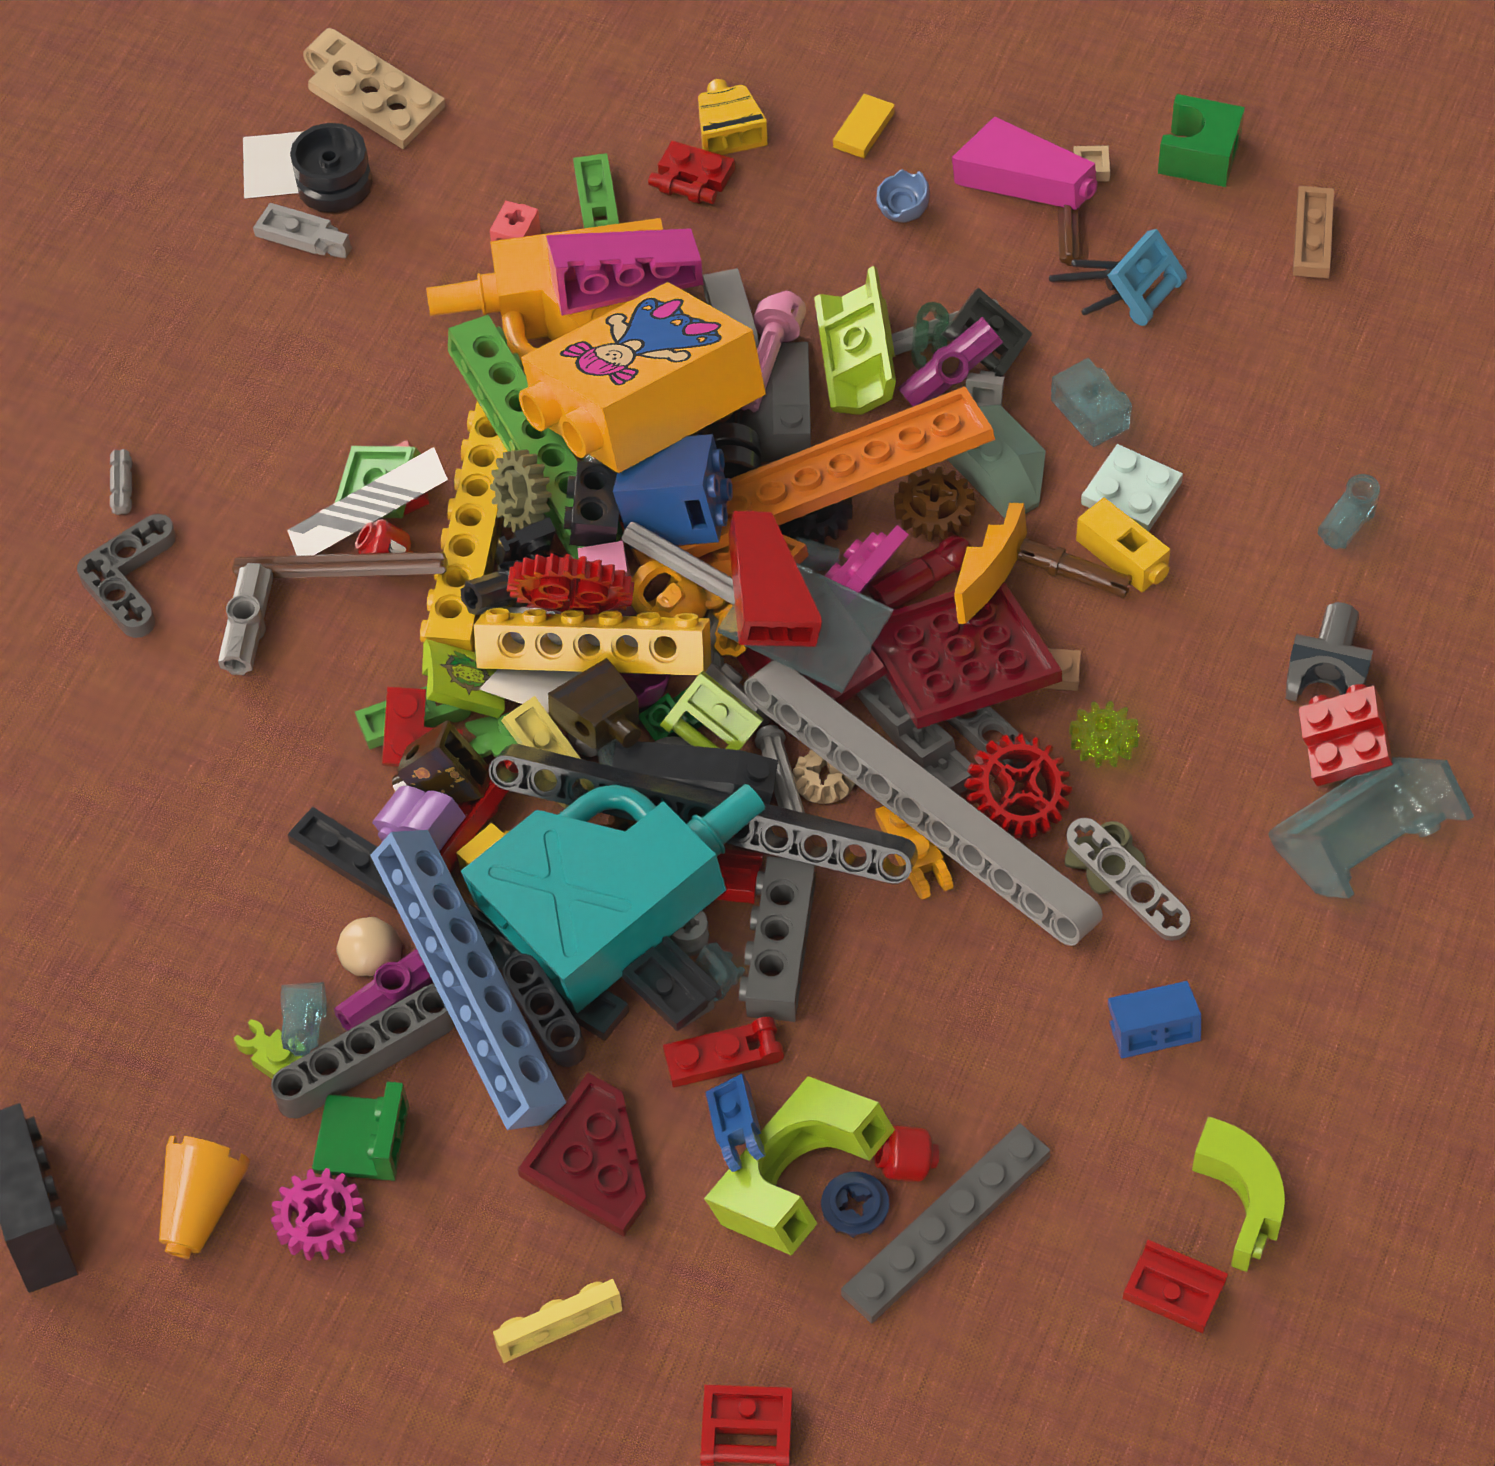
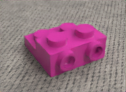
[822,525,909,611]

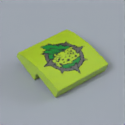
[422,639,505,718]

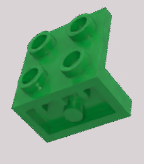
[312,1081,409,1181]

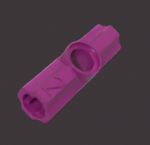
[898,317,1003,407]
[334,949,433,1031]

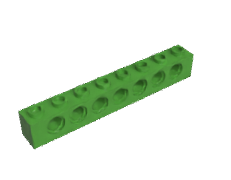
[448,315,623,559]

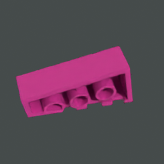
[546,228,703,316]

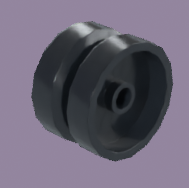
[290,123,373,213]

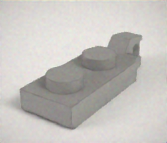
[253,203,352,258]

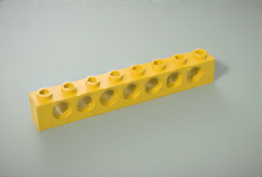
[420,401,507,652]

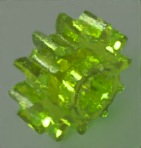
[1069,701,1139,768]

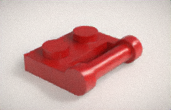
[700,1385,793,1466]

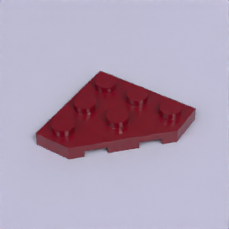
[517,1072,647,1237]

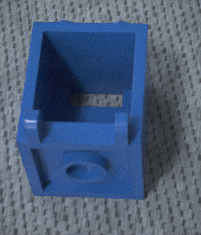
[613,434,733,549]

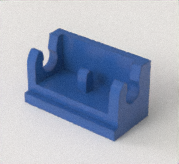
[1108,981,1201,1059]

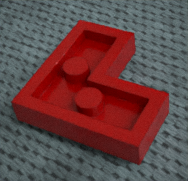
[382,686,463,767]

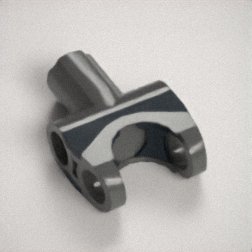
[1285,602,1373,701]

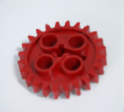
[507,554,634,615]

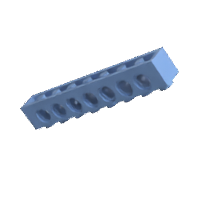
[370,830,566,1130]

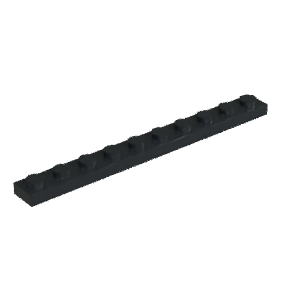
[287,806,629,1041]

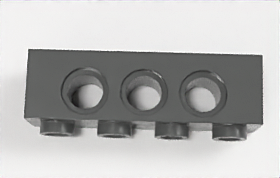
[739,856,816,1022]

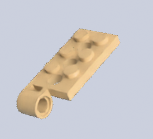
[303,28,445,149]

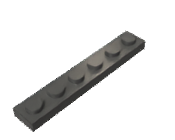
[841,1123,1051,1324]

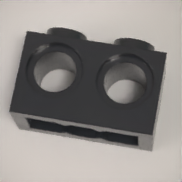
[563,461,619,547]

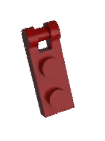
[662,1017,785,1088]

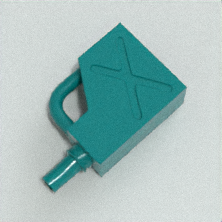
[461,784,765,1013]

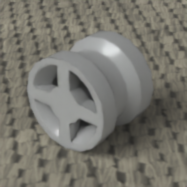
[669,910,709,956]

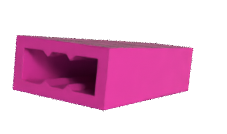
[952,117,1097,210]

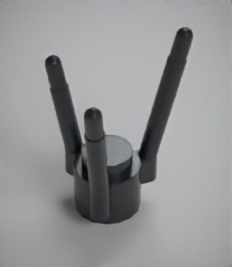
[1048,260,1124,315]

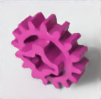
[271,1168,365,1261]

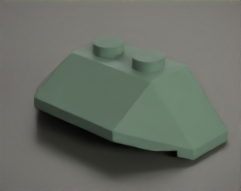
[947,404,1046,518]

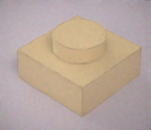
[1073,146,1110,181]

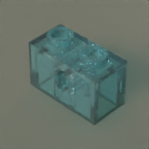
[1051,358,1132,448]

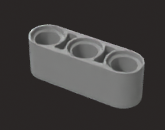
[703,268,759,348]

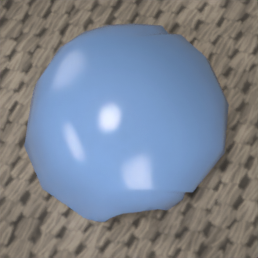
[876,169,930,223]

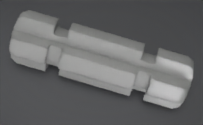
[110,449,132,515]

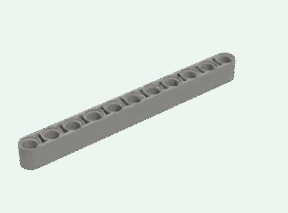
[744,660,1103,946]

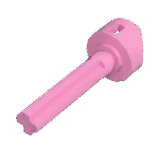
[741,291,806,412]

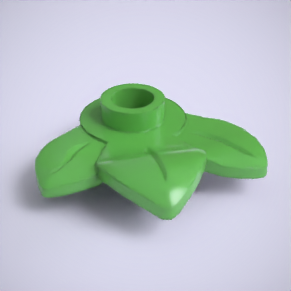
[465,712,518,757]

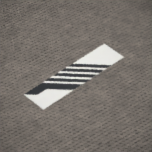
[287,447,448,555]

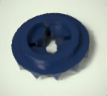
[821,1172,889,1238]

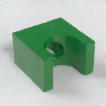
[1157,94,1245,187]

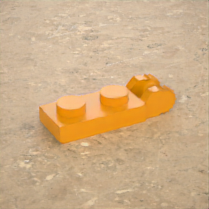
[875,806,954,899]

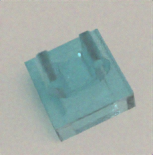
[695,942,745,1001]

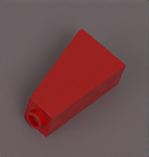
[728,510,822,647]

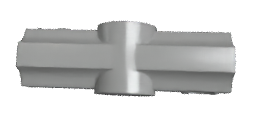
[218,563,273,675]

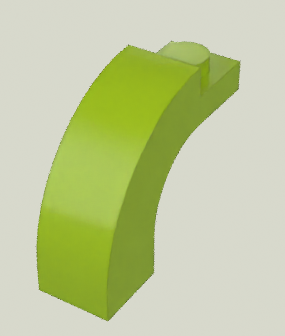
[1192,1116,1285,1272]

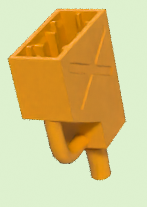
[426,218,663,366]

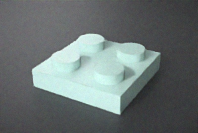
[1081,444,1183,532]

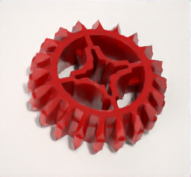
[964,733,1072,840]

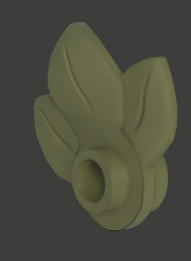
[1065,821,1146,894]

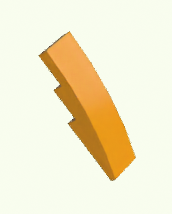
[954,503,1027,624]

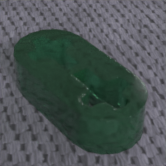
[911,302,949,370]

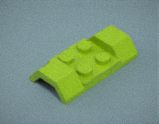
[814,266,896,415]

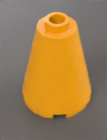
[159,1136,250,1259]

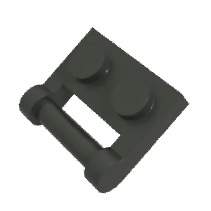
[941,288,1033,377]

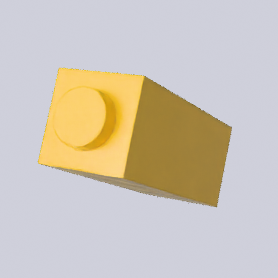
[1076,497,1170,593]

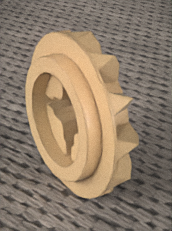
[793,750,855,804]

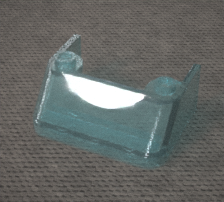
[1268,757,1474,898]

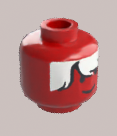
[355,519,413,554]

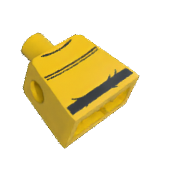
[698,79,768,155]

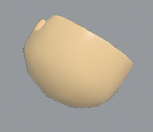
[337,917,403,976]

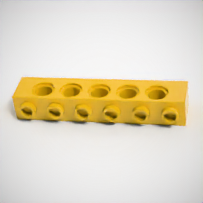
[474,608,712,675]

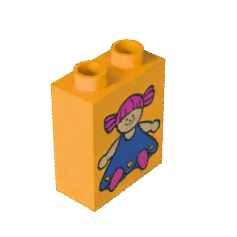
[519,282,766,473]

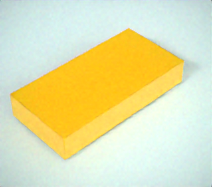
[833,94,895,159]

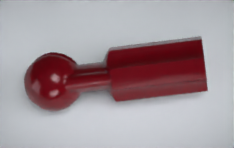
[868,536,972,613]

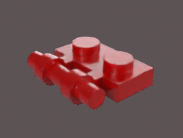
[648,140,735,204]

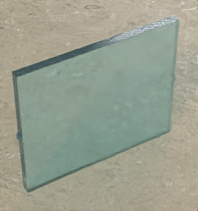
[717,563,893,693]

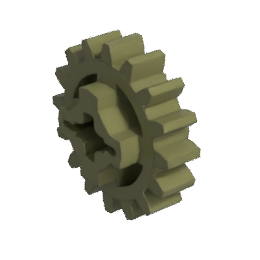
[490,449,552,532]

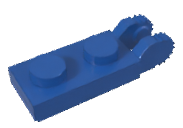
[705,1073,766,1172]

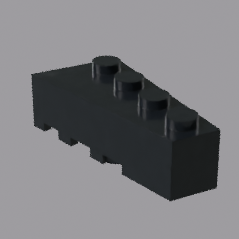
[0,1103,78,1293]

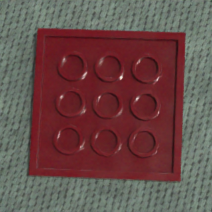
[859,582,1062,729]

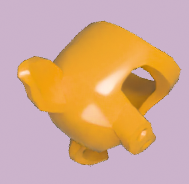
[631,560,726,648]

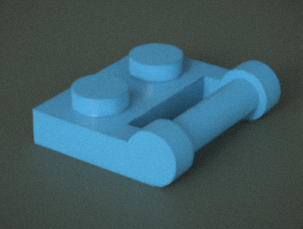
[1107,229,1187,326]

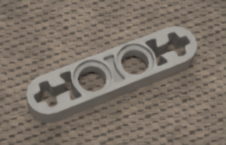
[1067,818,1190,941]

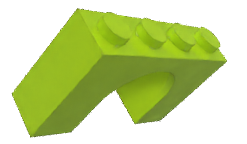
[704,1076,895,1255]

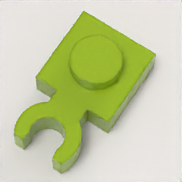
[234,1019,309,1079]

